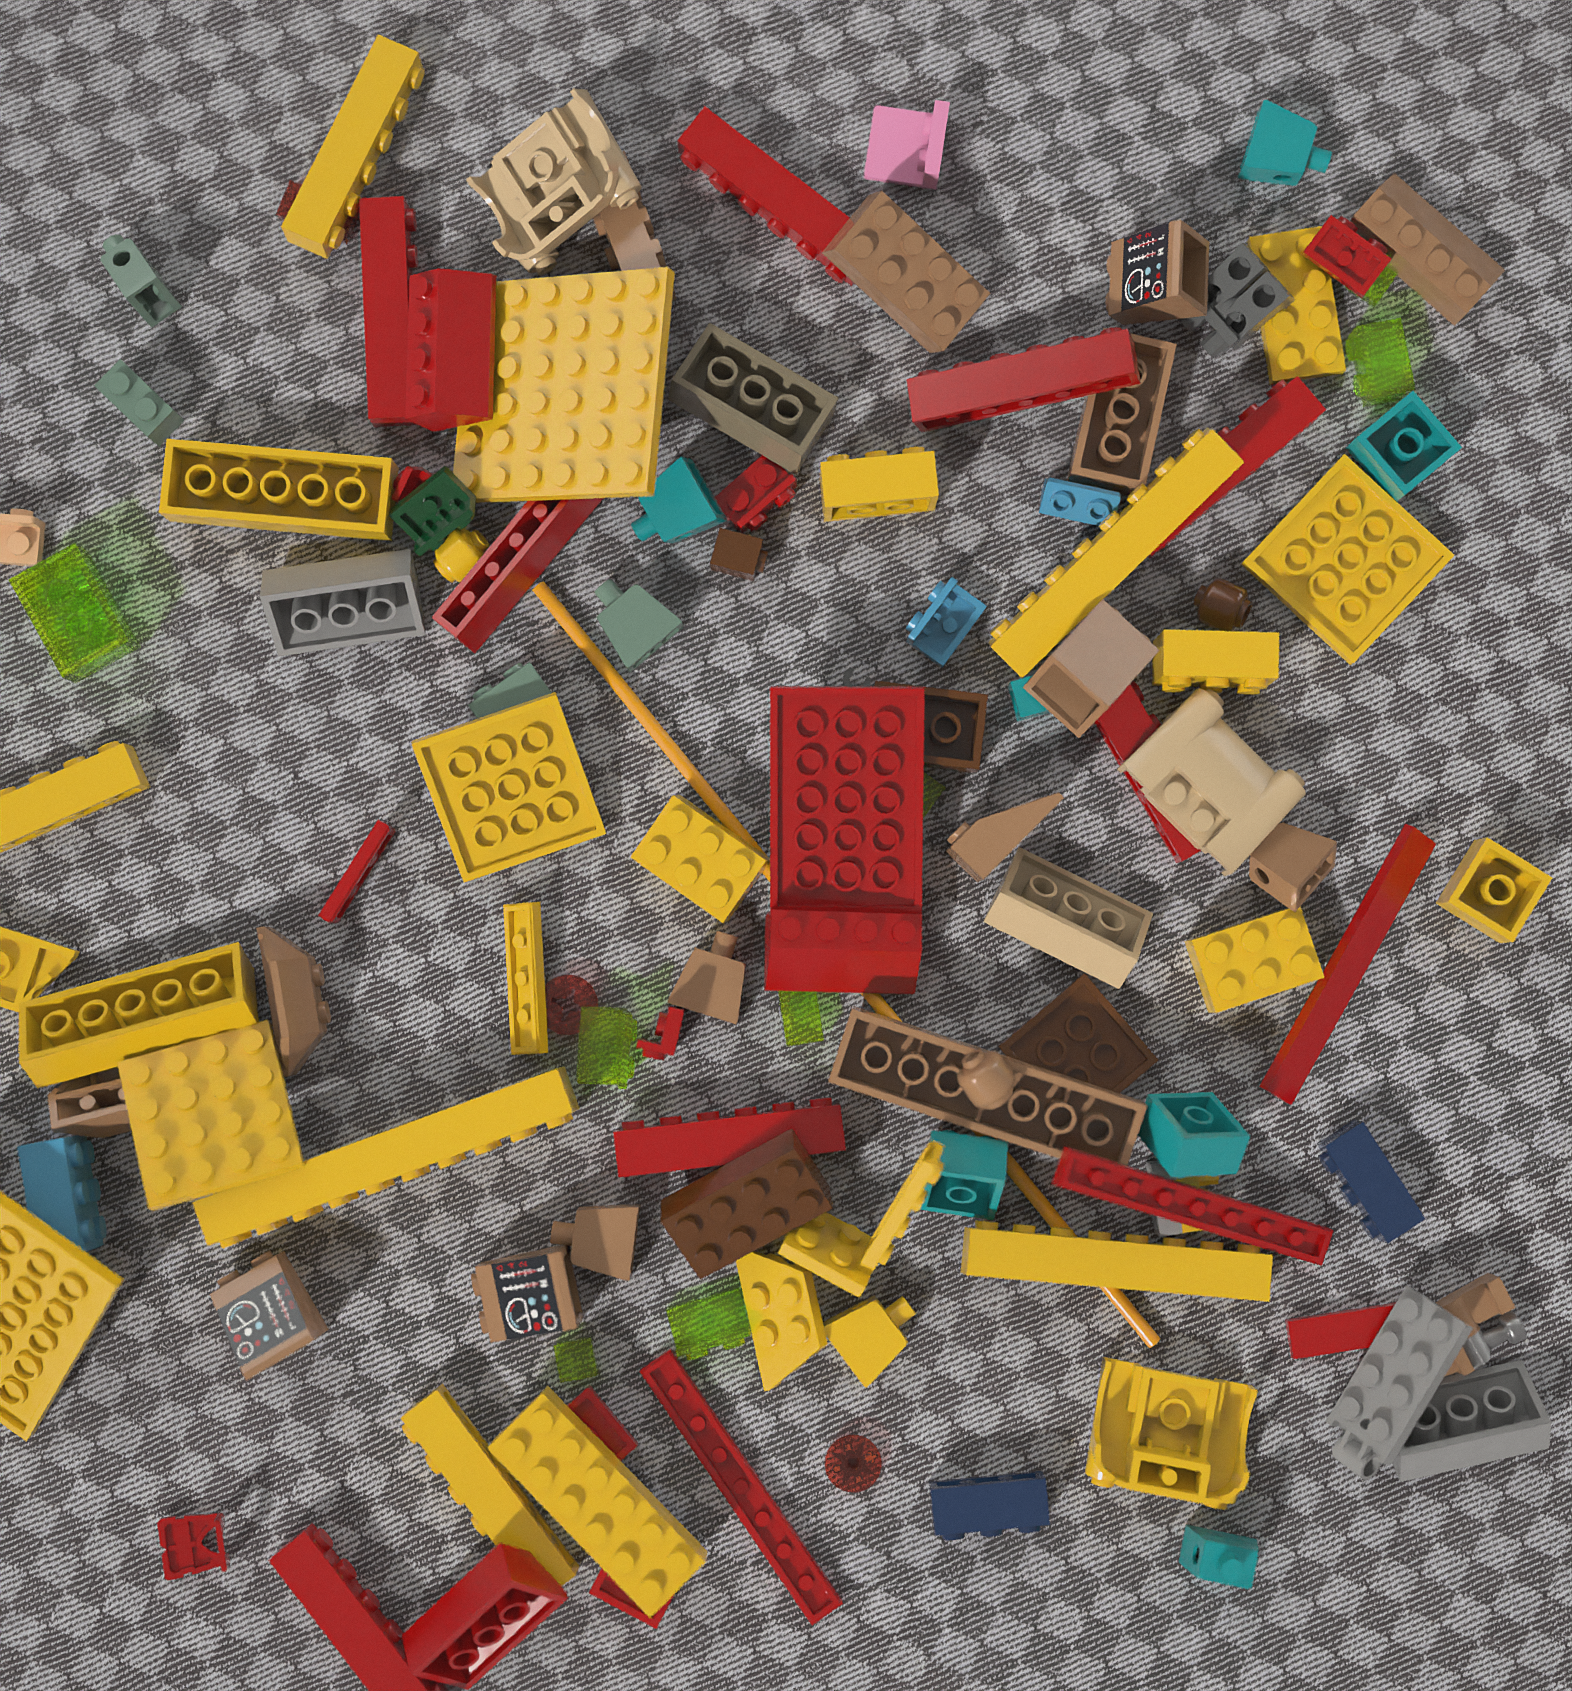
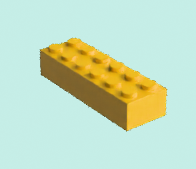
[159,439,399,541]
[19,942,259,1089]
[487,1386,708,1618]

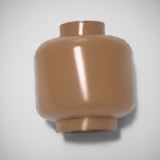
[957,1049,1016,1109]

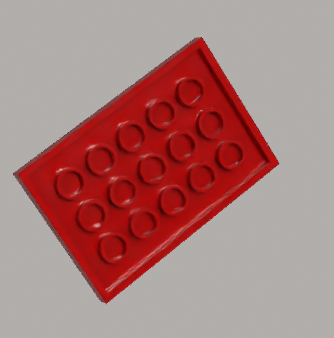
[770,686,924,914]

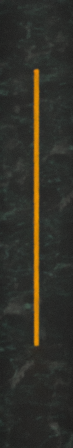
[532,581,1161,1348]

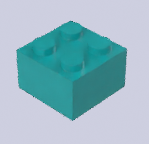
[1346,390,1462,501]
[1138,1092,1250,1178]
[919,1130,1008,1220]

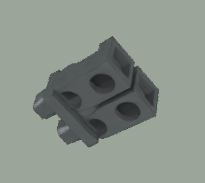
[1179,243,1295,359]

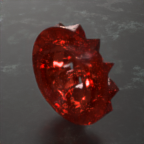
[545,975,598,1035]

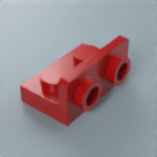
[1302,215,1392,298]
[714,455,797,534]
[636,1006,684,1061]

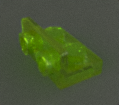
[576,1006,638,1089]
[666,1287,751,1360]

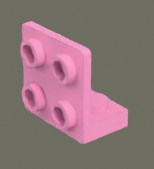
[864,100,950,190]

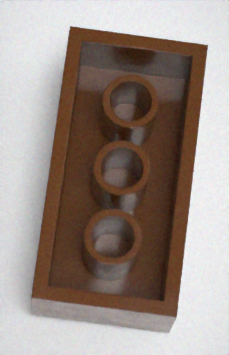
[660,1128,833,1280]

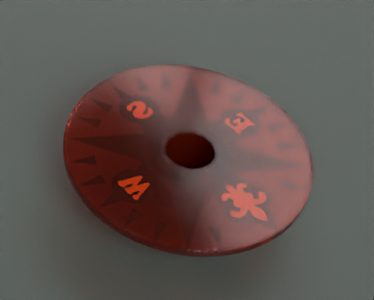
[825,1434,882,1493]

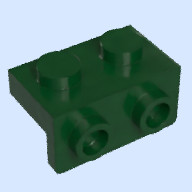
[389,465,476,556]

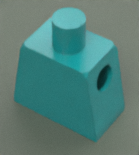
[1237,99,1332,186]
[631,457,727,543]
[1178,1524,1259,1589]

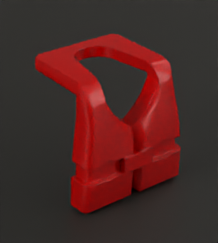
[157,1512,230,1581]

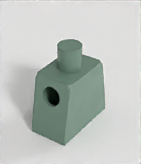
[100,234,182,328]
[594,579,684,673]

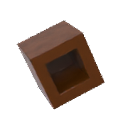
[710,528,769,581]

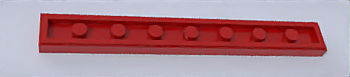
[1259,824,1436,1105]
[1052,1146,1334,1266]
[639,1348,843,1625]

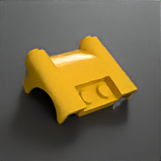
[1085,1357,1257,1510]

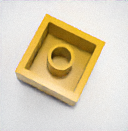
[1436,837,1552,943]

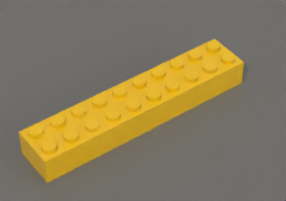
[192,1066,580,1249]

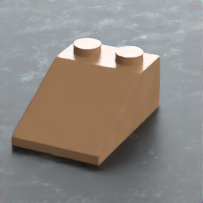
[946,792,1064,883]

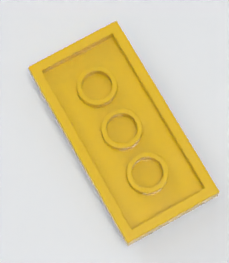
[1247,226,1346,385]

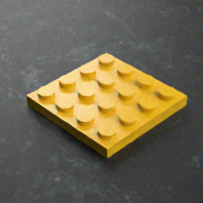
[1241,454,1455,665]
[411,692,606,883]
[117,1019,305,1211]

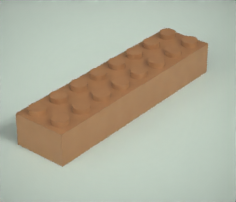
[828,1006,1147,1165]

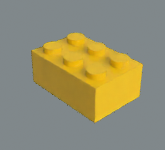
[820,447,939,522]
[1152,630,1279,695]
[630,795,770,923]
[1184,907,1325,1013]

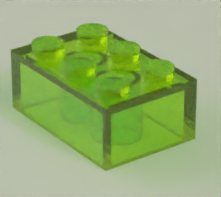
[8,543,141,683]

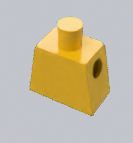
[823,1295,916,1388]

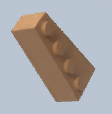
[593,151,676,301]

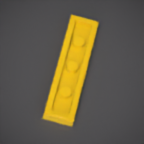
[503,902,548,1055]

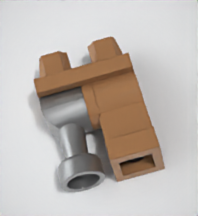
[1436,1273,1527,1376]

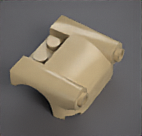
[466,88,642,276]
[1117,688,1306,876]

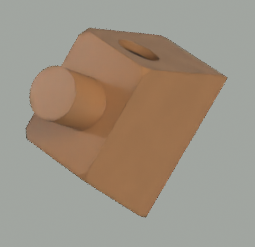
[1249,823,1337,912]
[667,931,746,1024]
[550,1204,641,1281]

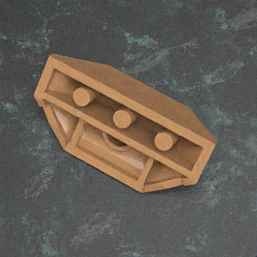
[256,926,331,1077]
[47,1066,132,1138]

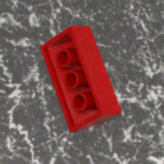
[405,268,497,432]
[764,910,922,995]
[401,1542,568,1690]

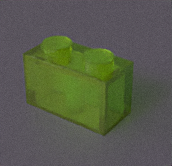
[1346,318,1416,407]

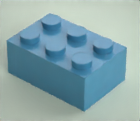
[17,1135,107,1252]

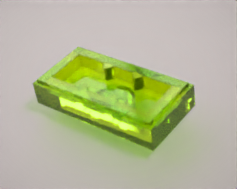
[777,991,824,1047]

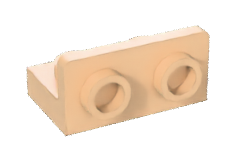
[0,509,46,567]

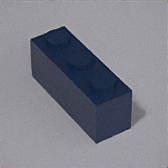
[1317,1120,1426,1244]
[928,1470,1050,1541]

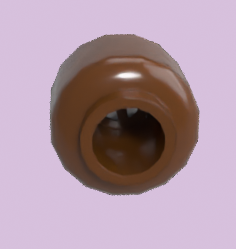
[1193,578,1253,631]

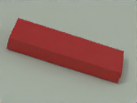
[318,819,396,924]
[1285,1302,1396,1359]

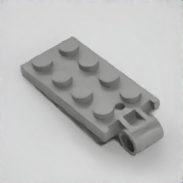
[1325,1285,1473,1480]

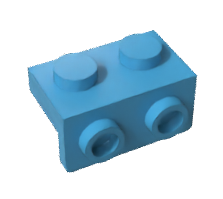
[1039,478,1121,526]
[905,577,987,668]

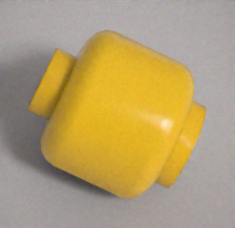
[433,528,489,583]

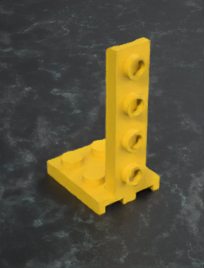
[778,1141,945,1298]

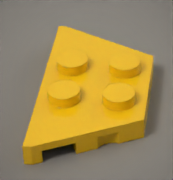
[0,926,80,1012]
[736,1251,828,1391]

